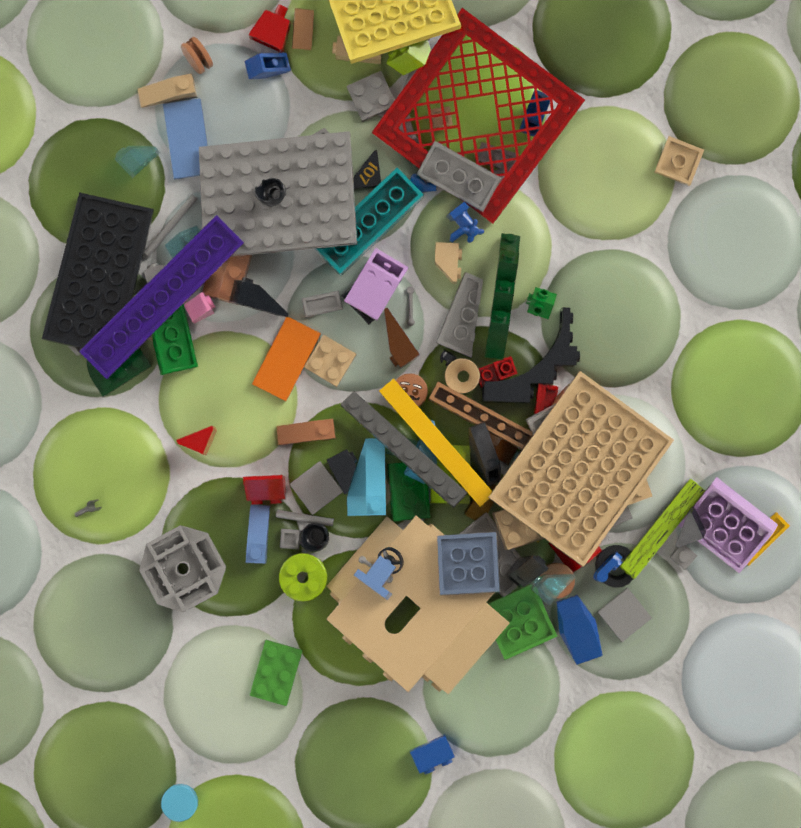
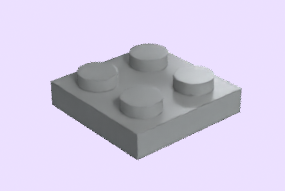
[346,71,395,122]

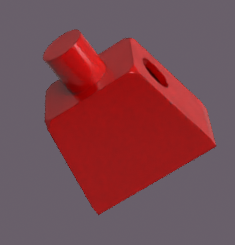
[249,4,291,53]

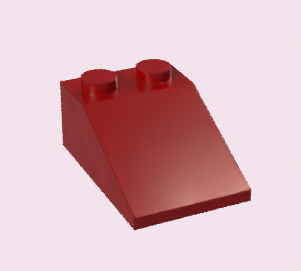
[243,475,286,505]

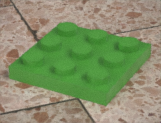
[488,583,558,660]

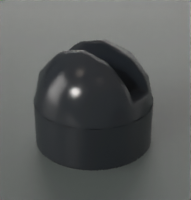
[440,350,457,366]

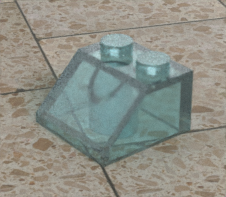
[530,573,576,605]

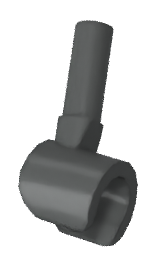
[74,499,102,517]

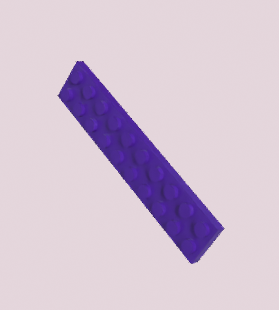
[79,215,244,379]

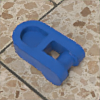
[593,551,622,582]

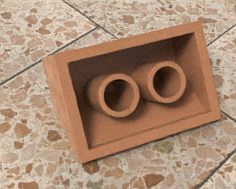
[202,255,252,305]

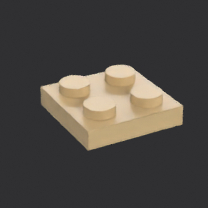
[654,136,704,186]
[304,335,357,387]

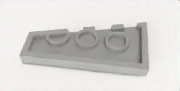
[436,272,483,358]

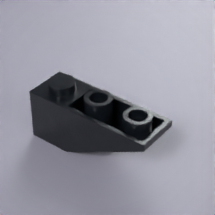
[469,422,501,487]
[505,555,549,588]

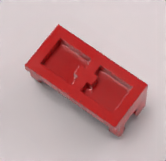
[534,384,558,415]

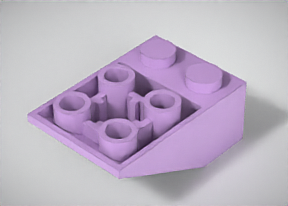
[344,248,409,320]

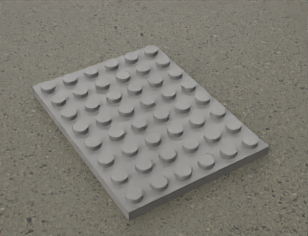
[199,131,357,257]

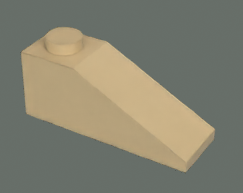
[138,74,197,108]

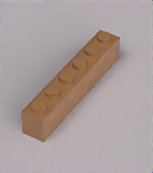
[428,382,533,451]

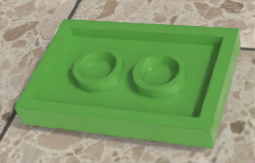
[250,639,303,706]

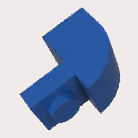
[520,90,550,137]

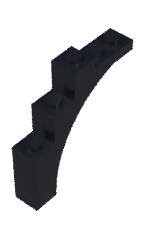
[482,307,580,403]

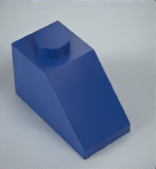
[244,53,291,79]

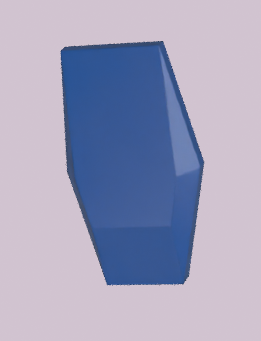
[556,595,603,665]

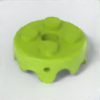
[279,553,327,602]

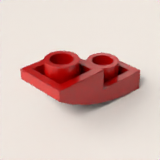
[478,356,518,388]

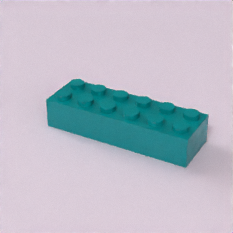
[315,167,424,276]

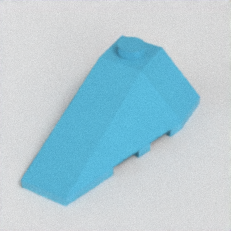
[347,438,386,516]

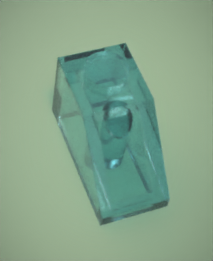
[115,146,160,179]

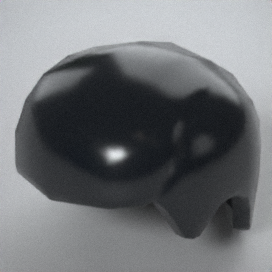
[255,178,286,207]
[300,523,329,553]

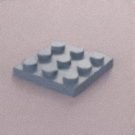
[437,532,500,596]

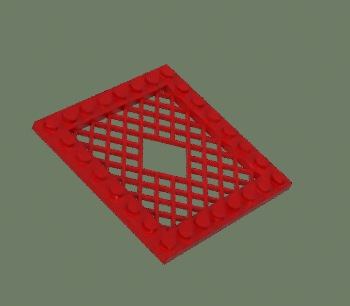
[372,8,585,224]

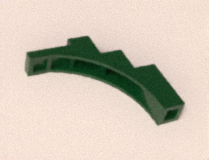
[485,233,520,360]

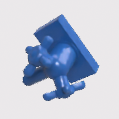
[446,202,484,243]

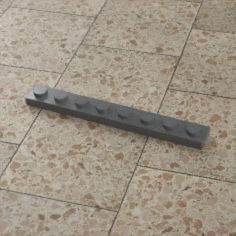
[341,391,467,508]

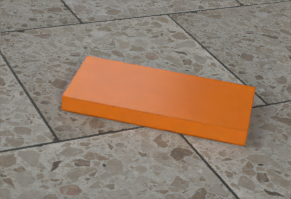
[252,317,321,401]

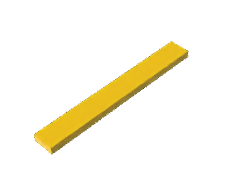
[379,378,492,507]

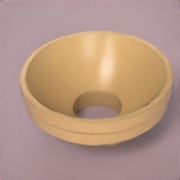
[445,358,480,393]

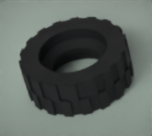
[595,545,634,588]

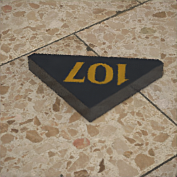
[353,150,381,189]

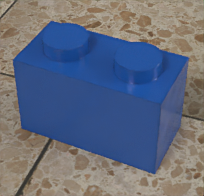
[410,734,455,775]

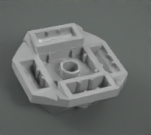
[139,525,226,612]

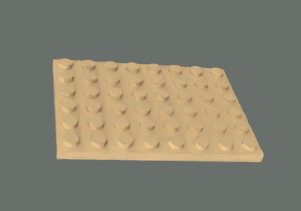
[488,371,674,567]

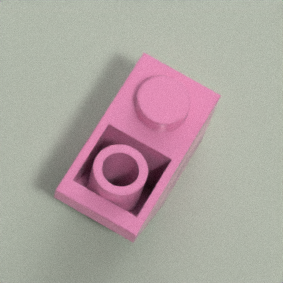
[184,292,215,324]

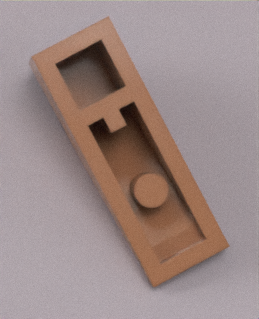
[277,419,336,445]

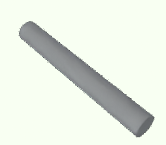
[276,510,334,527]

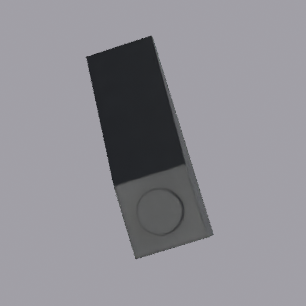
[229,277,289,317]

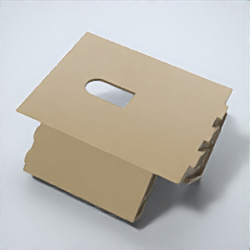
[327,516,509,694]

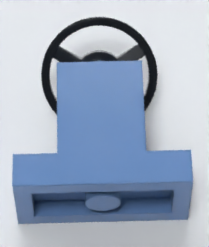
[354,547,404,600]

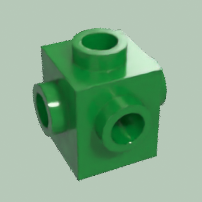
[526,287,557,320]

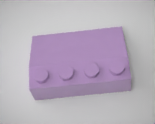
[678,477,778,573]

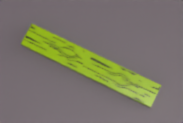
[619,479,705,579]

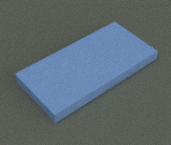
[163,98,208,180]

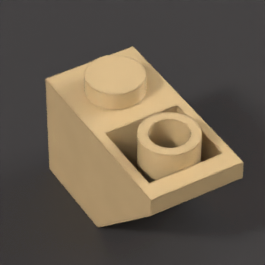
[435,242,462,284]

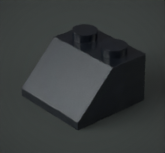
[327,449,358,495]

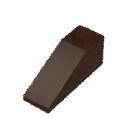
[384,308,420,369]

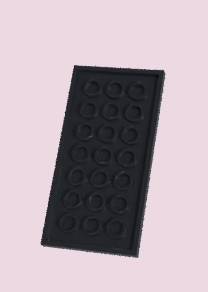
[42,192,154,349]

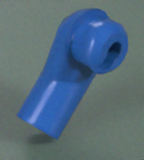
[410,173,437,193]

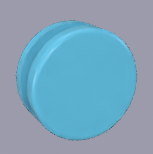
[161,784,198,822]

